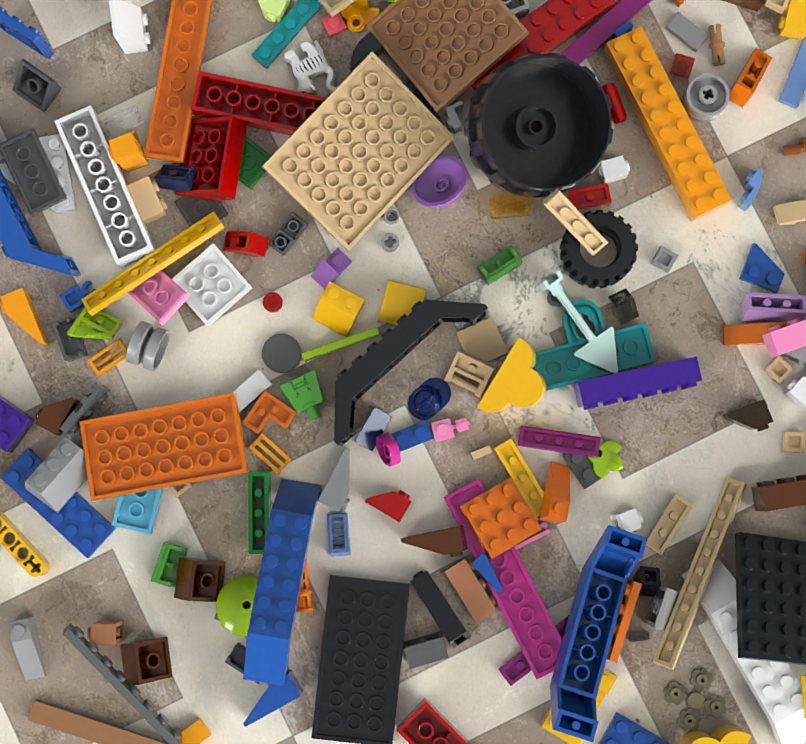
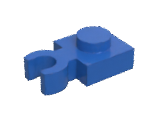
[59,281,96,313]

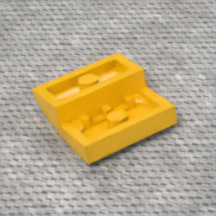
[378,280,426,325]

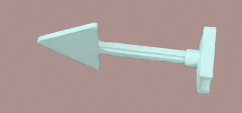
[538,271,618,374]

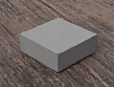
[650,246,678,273]

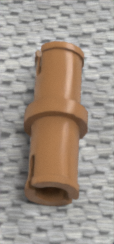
[708,24,725,66]

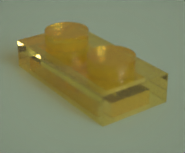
[489,196,531,219]

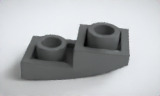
[268,212,309,256]

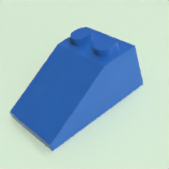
[243,670,303,727]

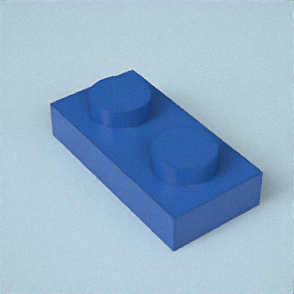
[391,420,434,452]

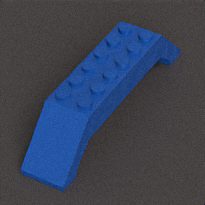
[0,118,81,277]
[243,479,321,686]
[550,525,647,742]

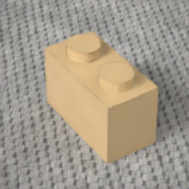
[127,176,168,224]

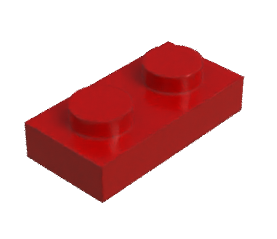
[568,183,612,210]

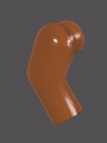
[783,137,806,156]

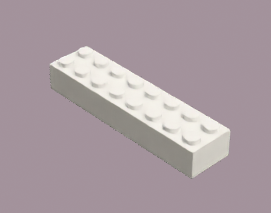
[54,105,156,268]

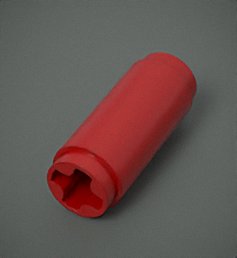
[602,82,627,124]

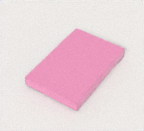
[128,270,190,325]

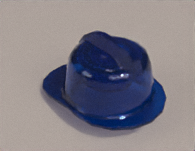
[408,378,451,420]

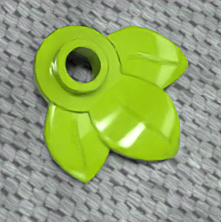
[587,441,624,479]

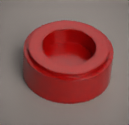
[263,292,283,313]

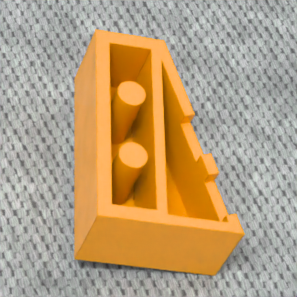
[107,129,149,173]

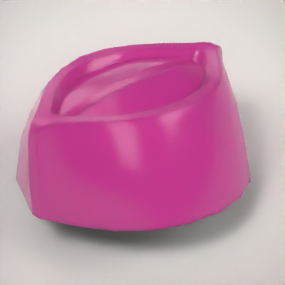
[376,432,401,467]

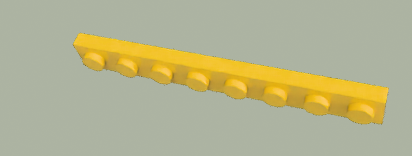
[81,211,225,316]

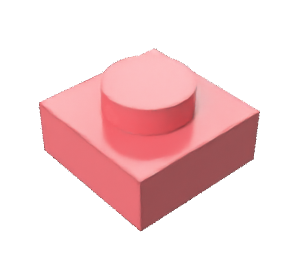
[321,12,347,38]

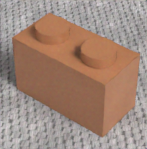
[87,620,124,645]

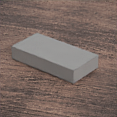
[665,12,709,52]

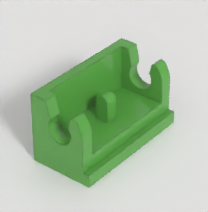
[477,246,523,285]
[151,542,188,587]

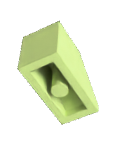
[258,0,290,22]

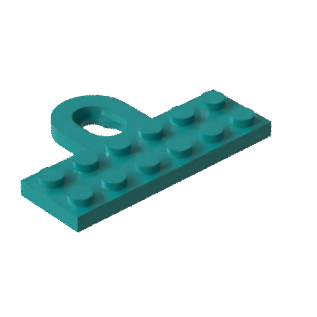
[534,299,656,391]

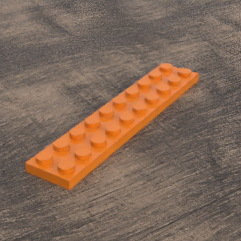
[144,0,213,163]

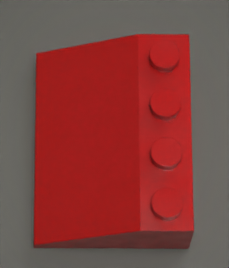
[175,116,247,200]

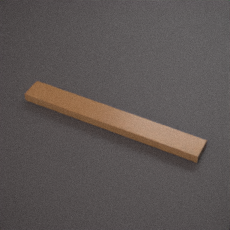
[28,700,169,744]

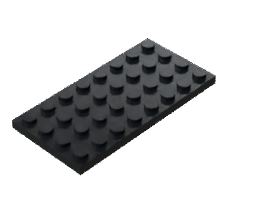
[311,575,410,744]

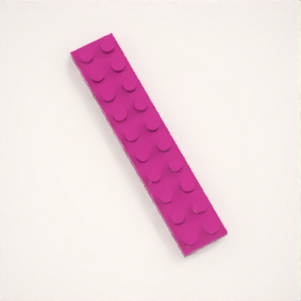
[444,479,562,679]

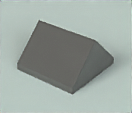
[13,59,62,112]

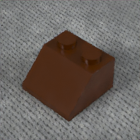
[174,557,225,602]
[120,637,173,685]

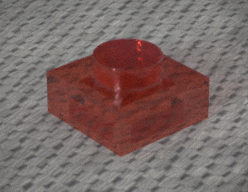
[670,53,695,79]

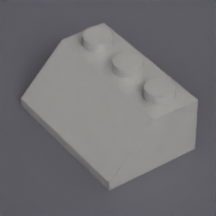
[25,437,88,513]

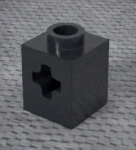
[633,566,661,597]

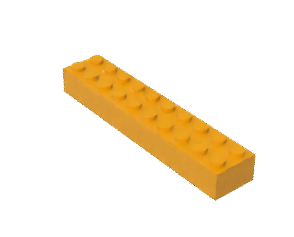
[603,26,732,221]

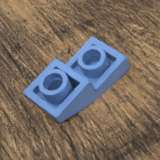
[738,167,763,211]

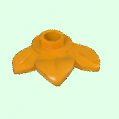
[341,0,380,33]

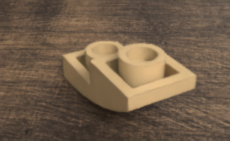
[773,200,806,225]

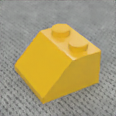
[312,281,365,337]

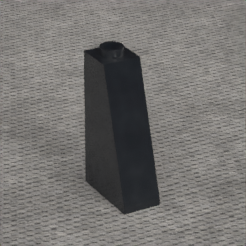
[410,570,471,648]

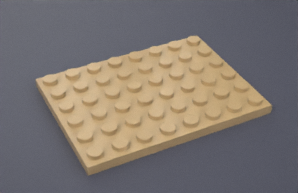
[261,52,455,251]

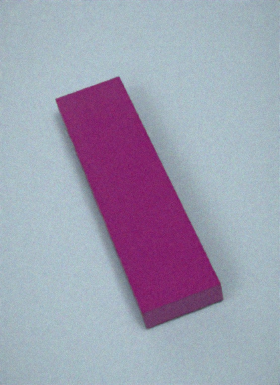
[518,426,601,458]

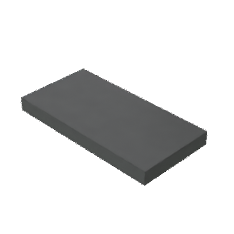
[0,128,68,216]

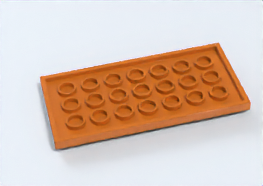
[79,392,249,501]

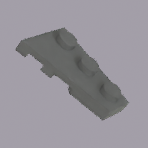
[59,382,110,435]

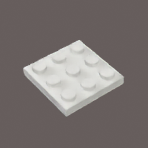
[172,243,253,327]

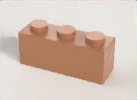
[444,558,498,624]

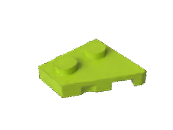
[67,307,123,340]

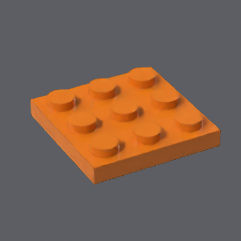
[459,477,542,560]

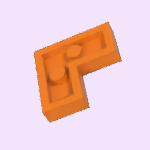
[242,390,298,434]

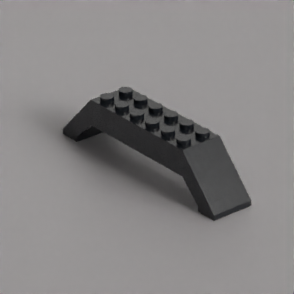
[334,300,488,446]

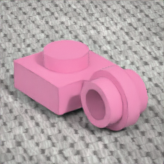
[431,418,470,442]

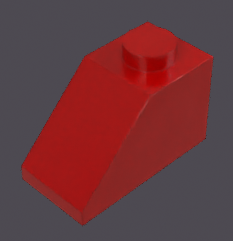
[223,231,269,257]
[365,490,412,522]

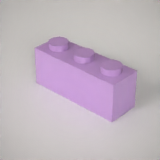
[740,292,806,323]

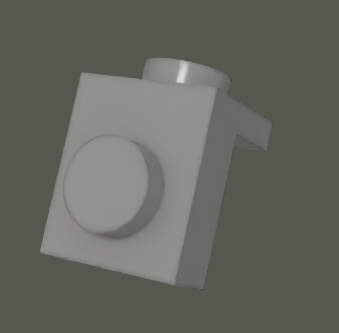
[444,100,464,134]

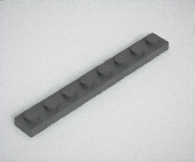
[63,623,182,744]

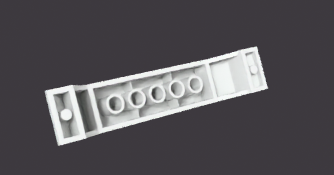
[681,559,806,744]

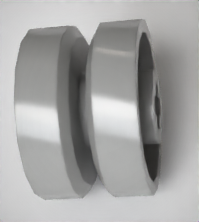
[681,73,730,123]
[126,321,170,371]

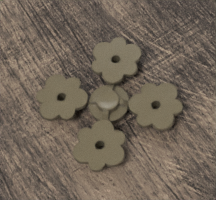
[664,668,727,732]

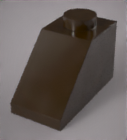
[723,400,774,432]

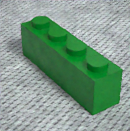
[248,472,271,554]

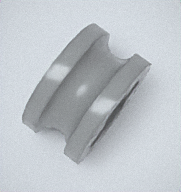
[381,233,399,252]

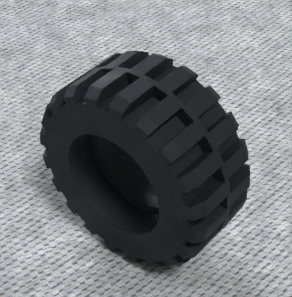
[559,210,638,289]

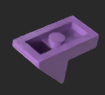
[311,248,352,290]

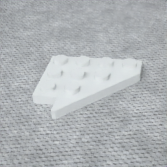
[0,134,77,214]

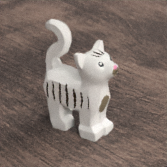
[284,40,338,96]

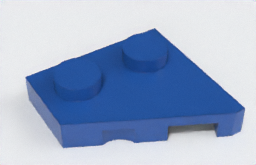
[739,243,785,293]

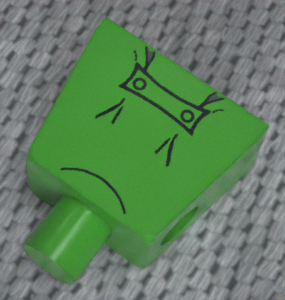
[280,370,324,421]

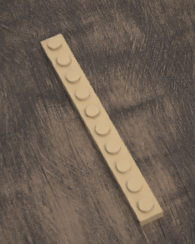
[653,477,747,670]

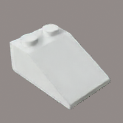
[109,0,151,54]

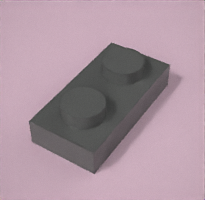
[563,453,601,489]

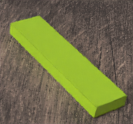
[302,327,380,362]

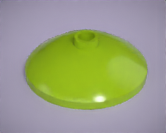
[216,576,258,637]

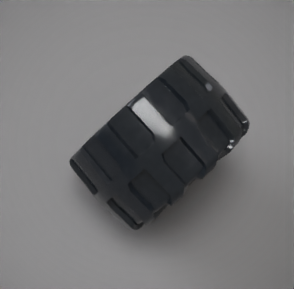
[464,53,613,198]

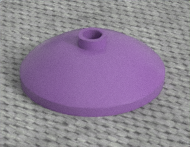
[411,155,468,208]

